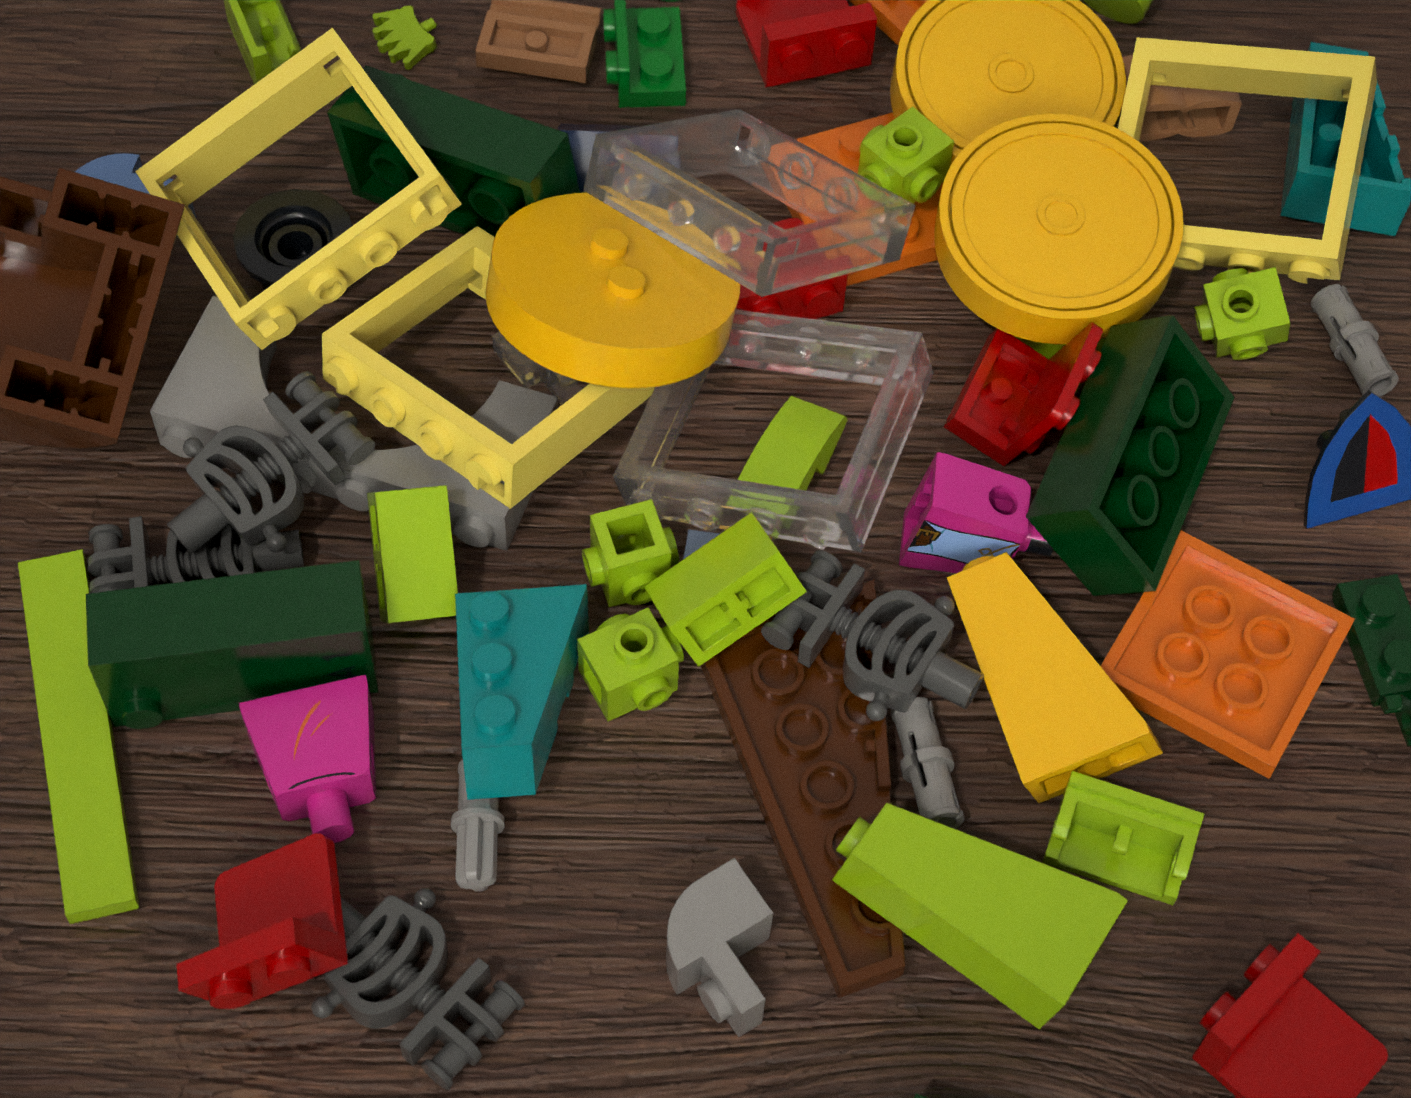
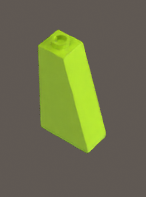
[832,803,1128,1029]

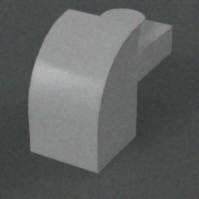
[666,858,773,1037]

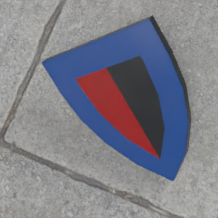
[1304,390,1411,529]

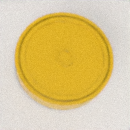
[890,0,1126,166]
[934,113,1184,344]
[485,193,740,388]

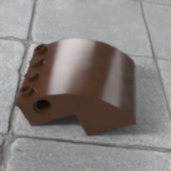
[0,168,185,448]

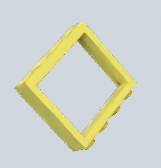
[135,28,462,350]
[1118,37,1377,284]
[322,226,659,509]

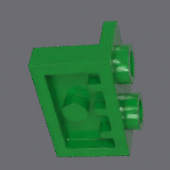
[603,0,686,108]

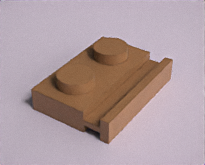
[475,0,602,83]

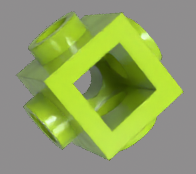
[857,107,954,215]
[1194,267,1290,360]
[582,499,679,607]
[577,607,684,722]

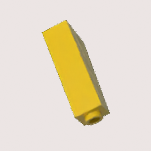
[947,552,1163,803]

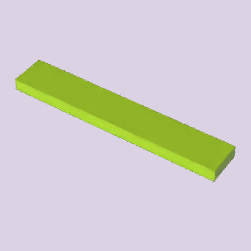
[18,549,140,924]

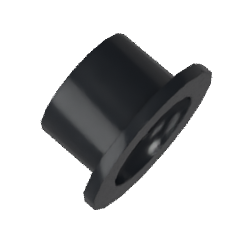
[233,189,352,290]

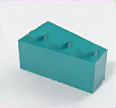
[1280,42,1411,236]
[455,584,589,800]

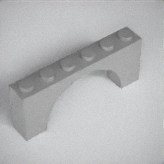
[150,296,558,551]

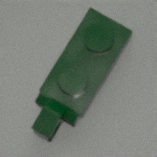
[1332,574,1411,747]

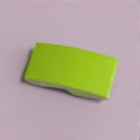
[730,396,848,524]

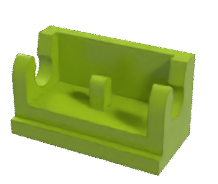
[223,0,301,84]
[367,485,458,623]
[644,512,807,667]
[1042,771,1205,906]

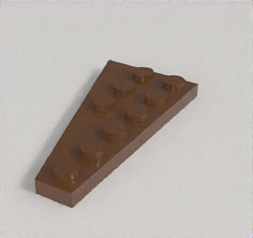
[701,579,905,998]

